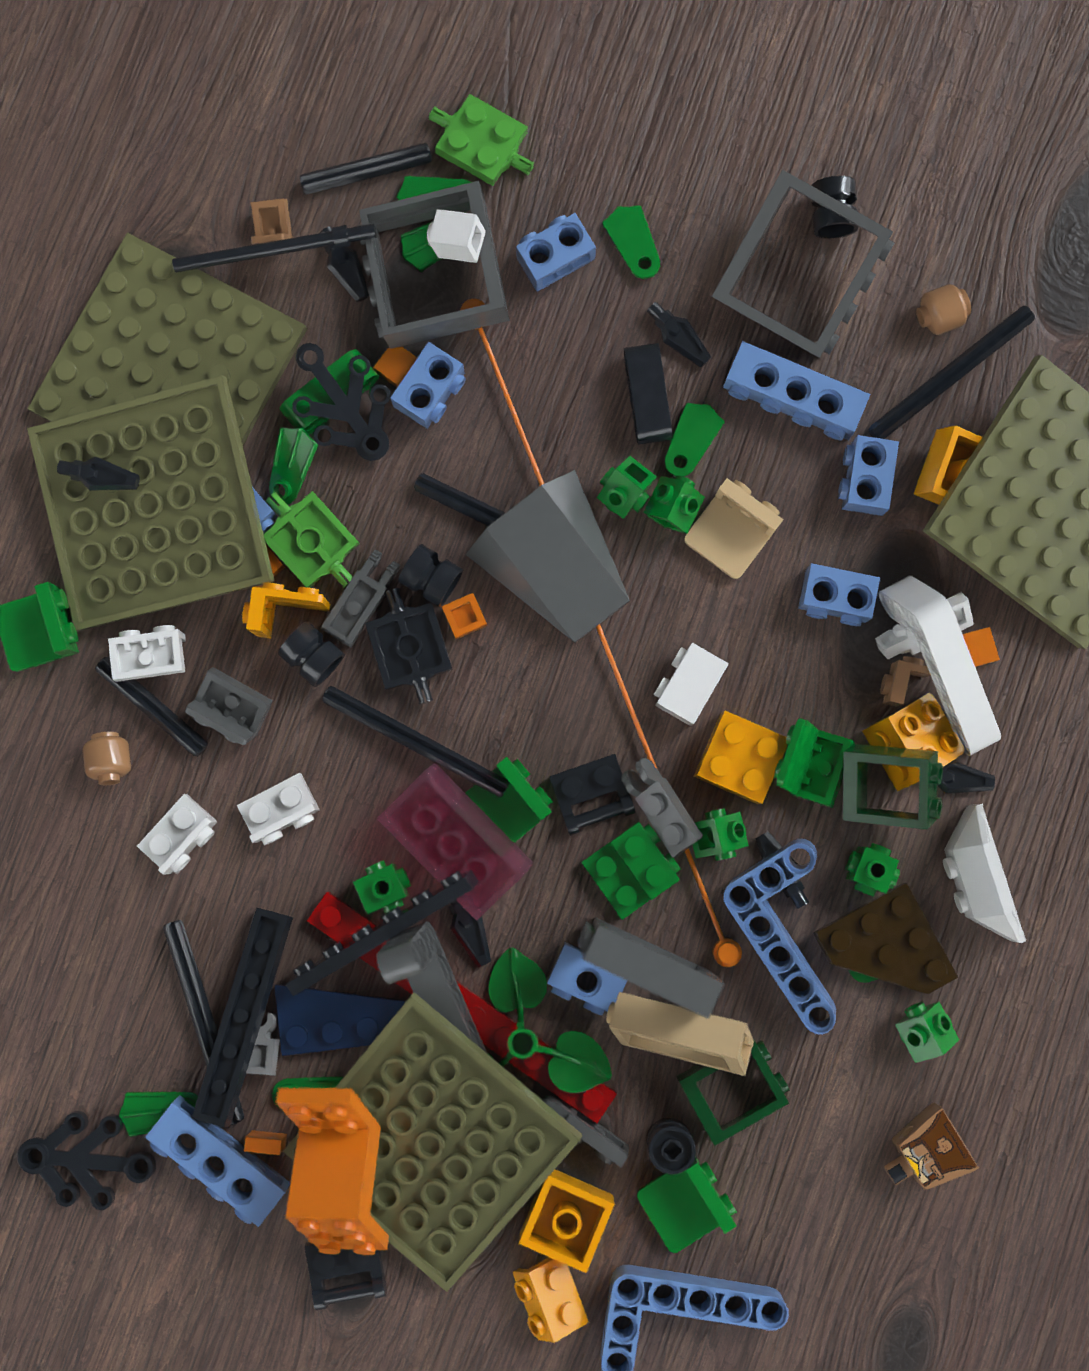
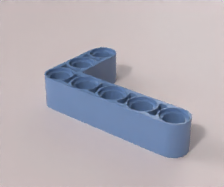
[724,839,836,1034]
[600,1265,789,1371]

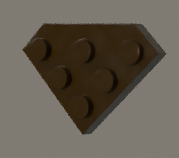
[813,883,958,994]

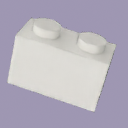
[654,643,729,726]

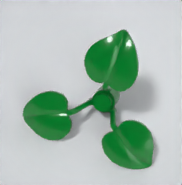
[487,947,612,1093]

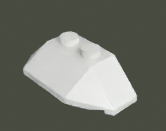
[943,804,1026,943]

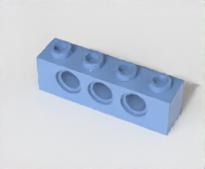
[723,341,871,440]
[145,1095,290,1227]

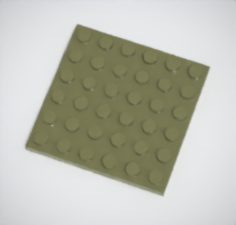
[28,233,307,445]
[923,355,1089,649]
[27,375,275,631]
[283,992,582,1292]

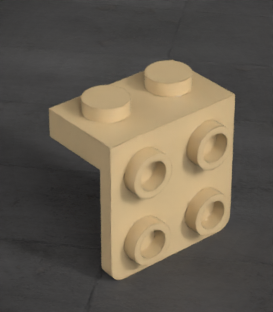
[684,478,784,579]

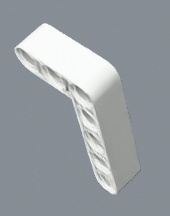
[879,575,1001,756]

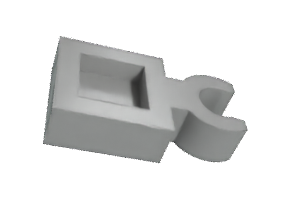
[246,1013,280,1076]

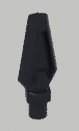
[320,226,369,302]
[647,302,712,368]
[57,456,140,491]
[937,761,995,794]
[755,831,809,909]
[449,896,491,967]

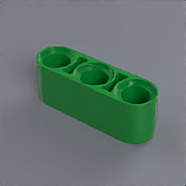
[280,349,379,435]

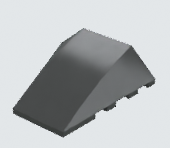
[466,470,630,643]

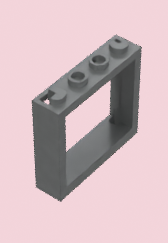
[712,170,895,358]
[358,181,510,349]
[577,917,724,1019]

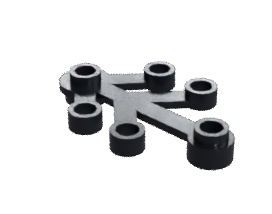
[292,343,391,461]
[17,1111,156,1210]

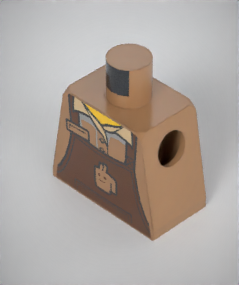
[884,1102,979,1190]

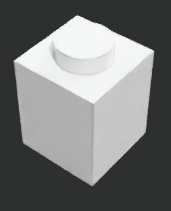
[427,209,486,263]

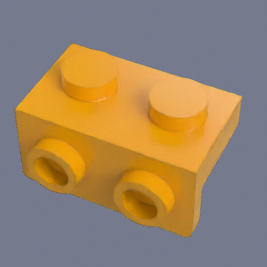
[513,1257,589,1343]

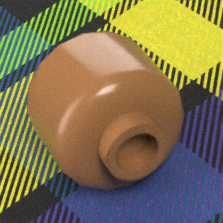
[916,284,971,335]
[83,732,131,786]

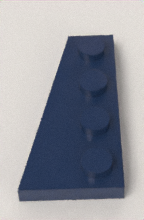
[274,984,407,1056]

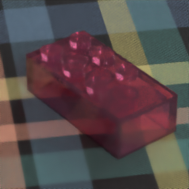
[377,763,533,921]

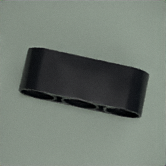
[624,343,672,445]

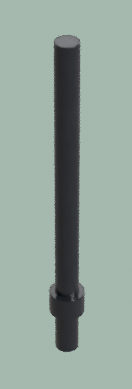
[172,224,377,273]

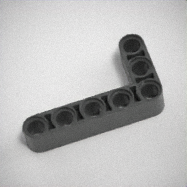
[377,921,487,1053]

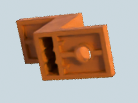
[276,1088,389,1255]

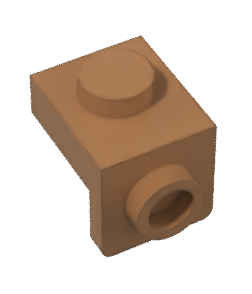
[251,198,292,244]
[880,656,930,707]

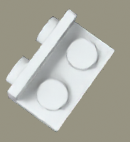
[108,625,186,682]
[237,773,320,846]
[137,794,217,875]

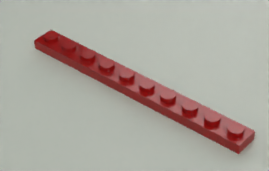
[307,891,617,1124]

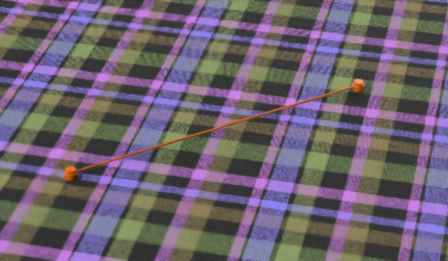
[460,299,742,967]

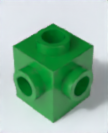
[597,456,657,519]
[643,475,705,534]
[693,808,749,861]
[845,843,900,897]
[353,860,411,914]
[895,1001,959,1063]

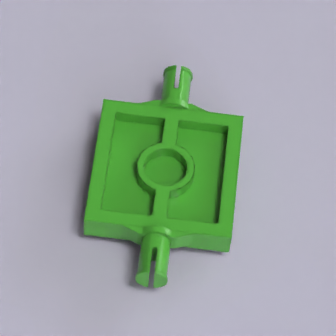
[429,94,534,186]
[264,491,360,588]

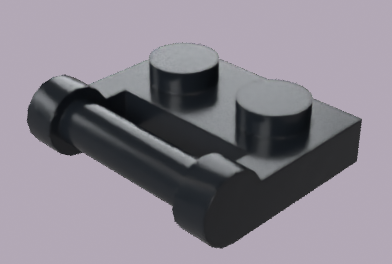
[549,754,636,836]
[304,1242,387,1311]

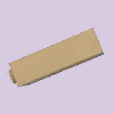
[607,992,754,1076]

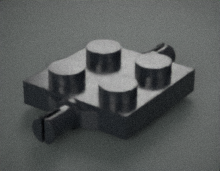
[365,588,453,705]

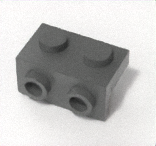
[185,667,273,745]

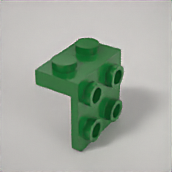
[0,582,79,672]
[775,718,855,808]
[456,757,553,854]
[637,1156,737,1253]

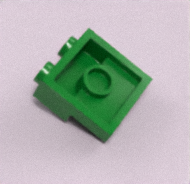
[581,822,681,920]

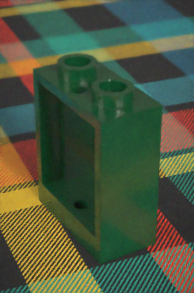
[843,744,943,830]
[676,1039,790,1146]

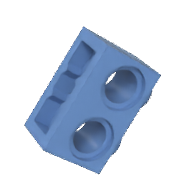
[516,213,596,292]
[390,342,466,429]
[838,435,899,516]
[798,563,880,626]

